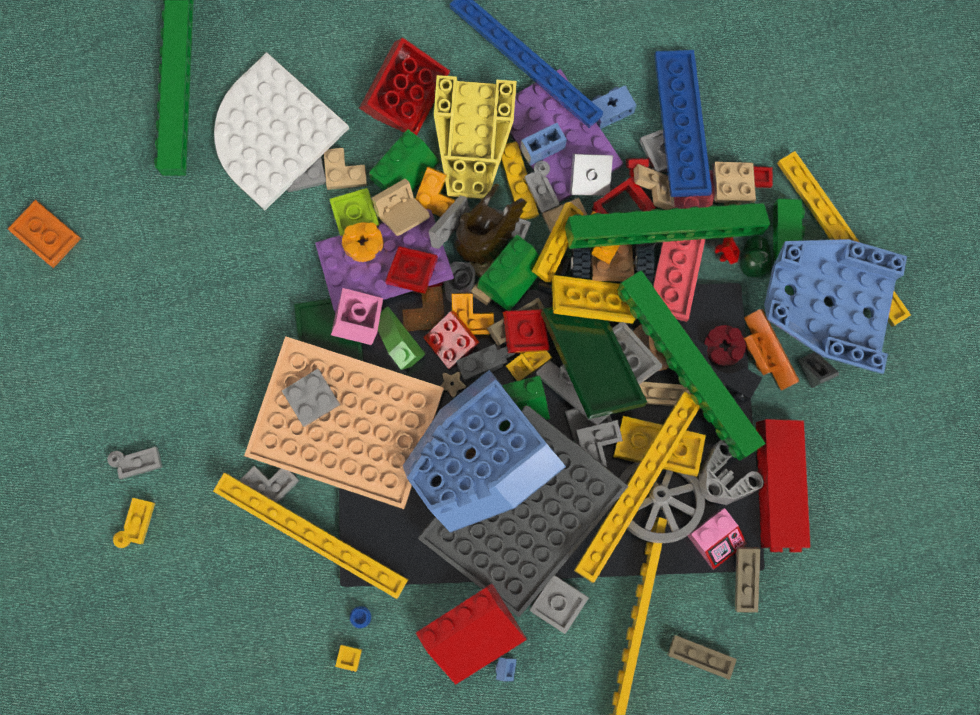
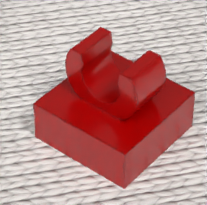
[626,158,649,177]
[715,237,740,265]

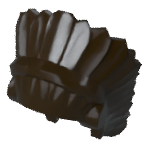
[454,183,527,265]

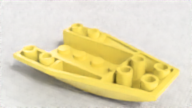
[434,75,516,199]

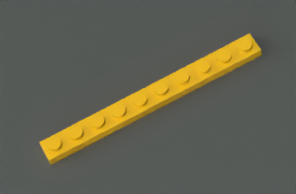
[777,151,911,327]
[574,392,700,583]
[213,473,409,599]
[609,517,667,715]

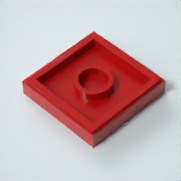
[385,246,438,294]
[503,309,549,353]

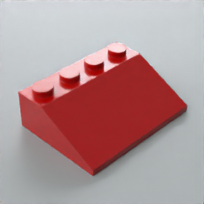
[359,37,450,136]
[416,583,527,685]

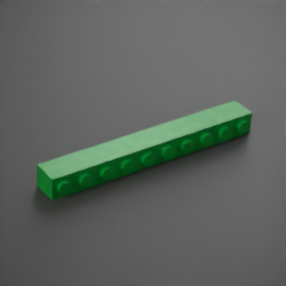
[154,0,194,176]
[565,203,770,249]
[617,270,766,461]

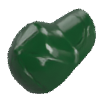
[740,236,772,279]

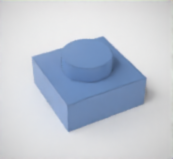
[496,657,517,681]

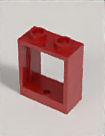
[592,177,656,214]

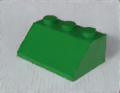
[369,129,439,192]
[477,235,539,311]
[500,376,550,431]

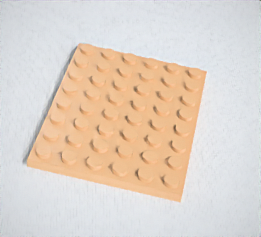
[244,336,444,509]

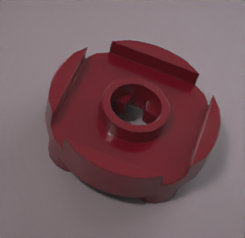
[704,325,746,367]

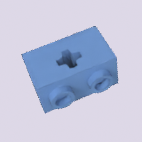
[591,86,636,129]
[521,123,567,166]

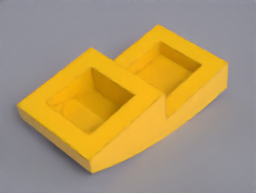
[506,351,553,381]

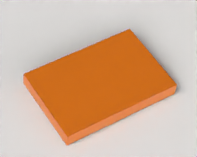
[8,200,81,268]

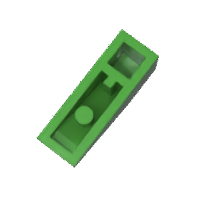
[378,307,426,370]

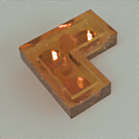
[403,286,444,331]

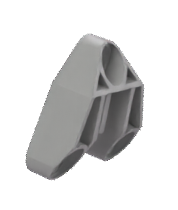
[698,440,764,505]

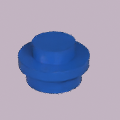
[350,606,371,628]

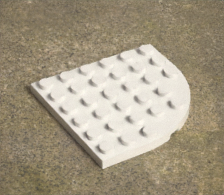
[214,52,349,211]

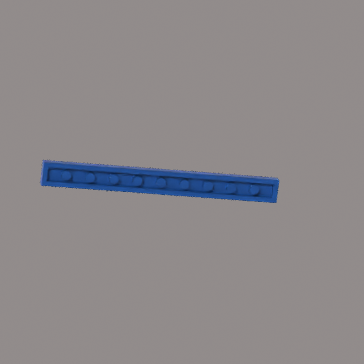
[450,0,603,128]

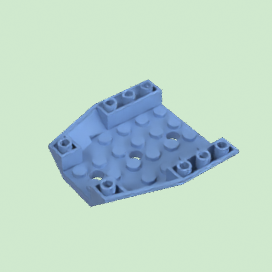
[764,239,907,374]
[403,370,566,532]

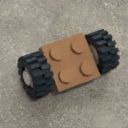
[571,244,654,282]

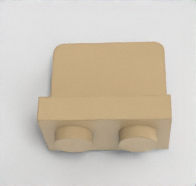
[372,179,430,236]

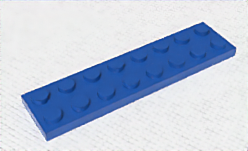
[654,50,712,197]

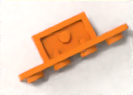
[744,309,799,390]

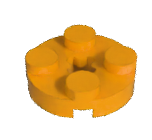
[342,222,384,262]

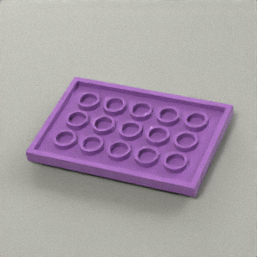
[510,69,623,203]
[315,209,454,314]

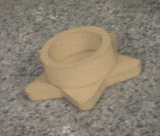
[440,372,466,398]

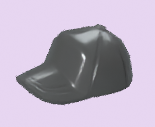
[445,261,476,303]

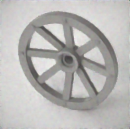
[614,462,705,543]

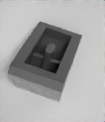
[798,352,839,388]

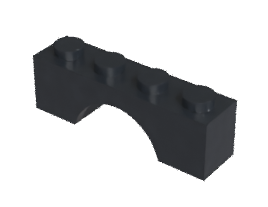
[689,336,762,402]

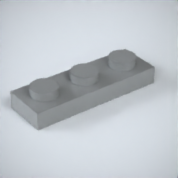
[429,195,470,249]

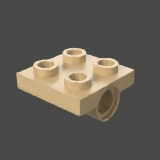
[712,162,756,206]

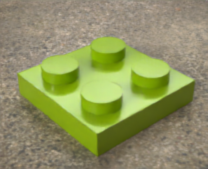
[329,188,379,237]

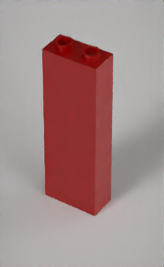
[756,419,810,552]

